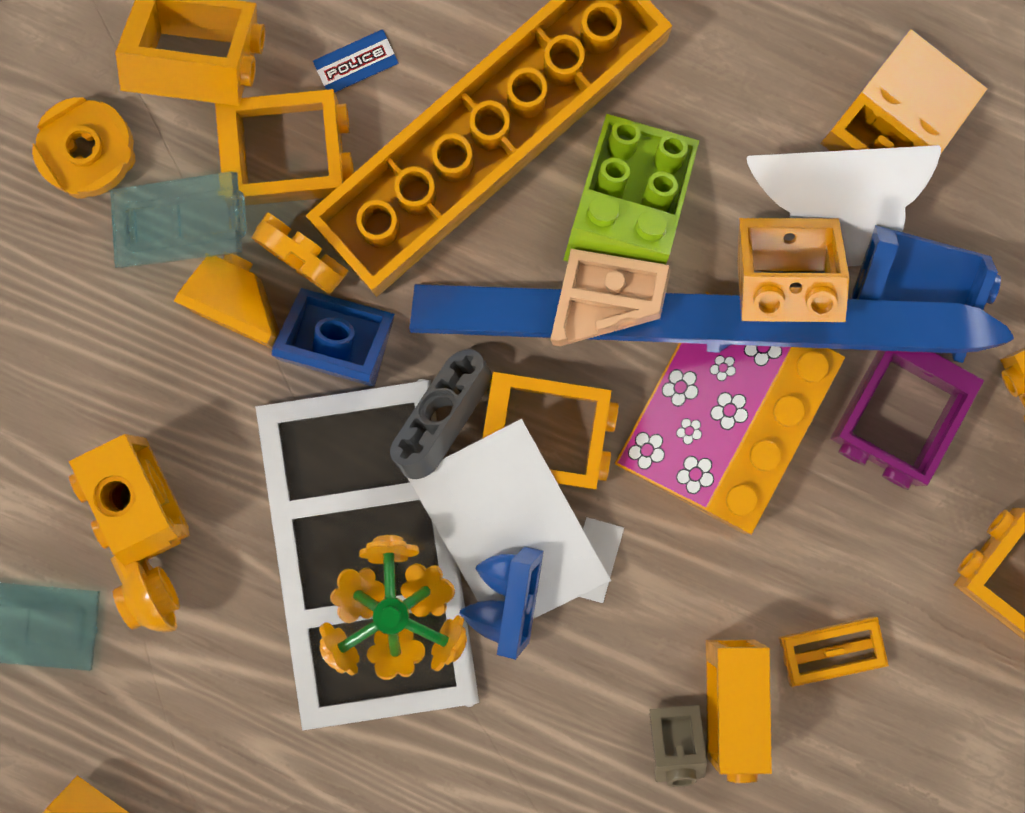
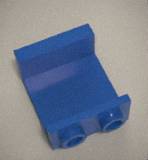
[850,225,1001,363]

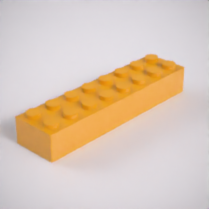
[305,0,673,298]

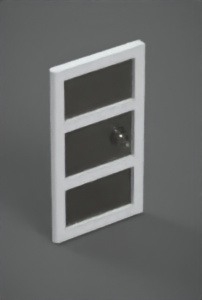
[255,379,479,731]

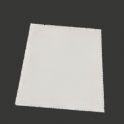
[408,419,611,619]

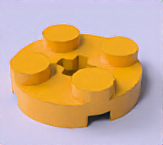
[32,97,136,199]
[251,212,349,294]

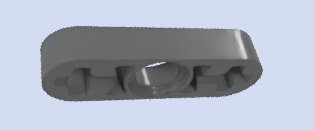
[390,349,492,479]

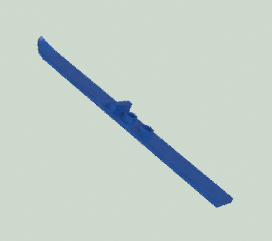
[409,284,1014,353]

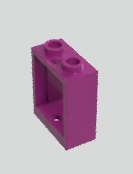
[830,350,984,490]

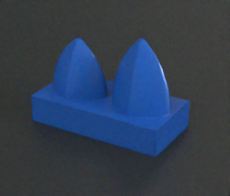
[459,547,544,660]

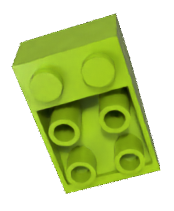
[563,113,700,265]

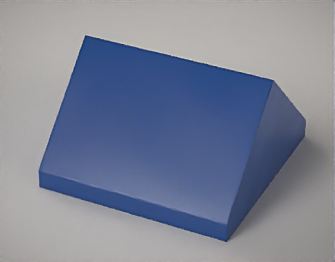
[272,288,395,387]

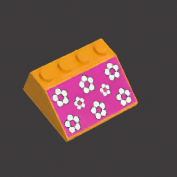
[614,292,845,535]

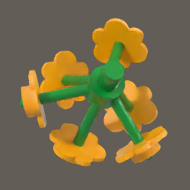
[319,535,467,680]

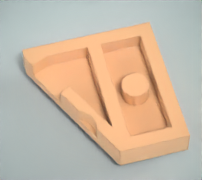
[550,249,670,346]

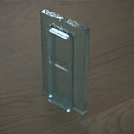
[110,171,247,268]
[0,582,100,671]

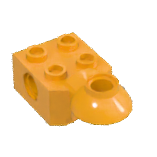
[68,434,190,632]

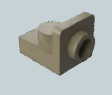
[649,705,707,787]

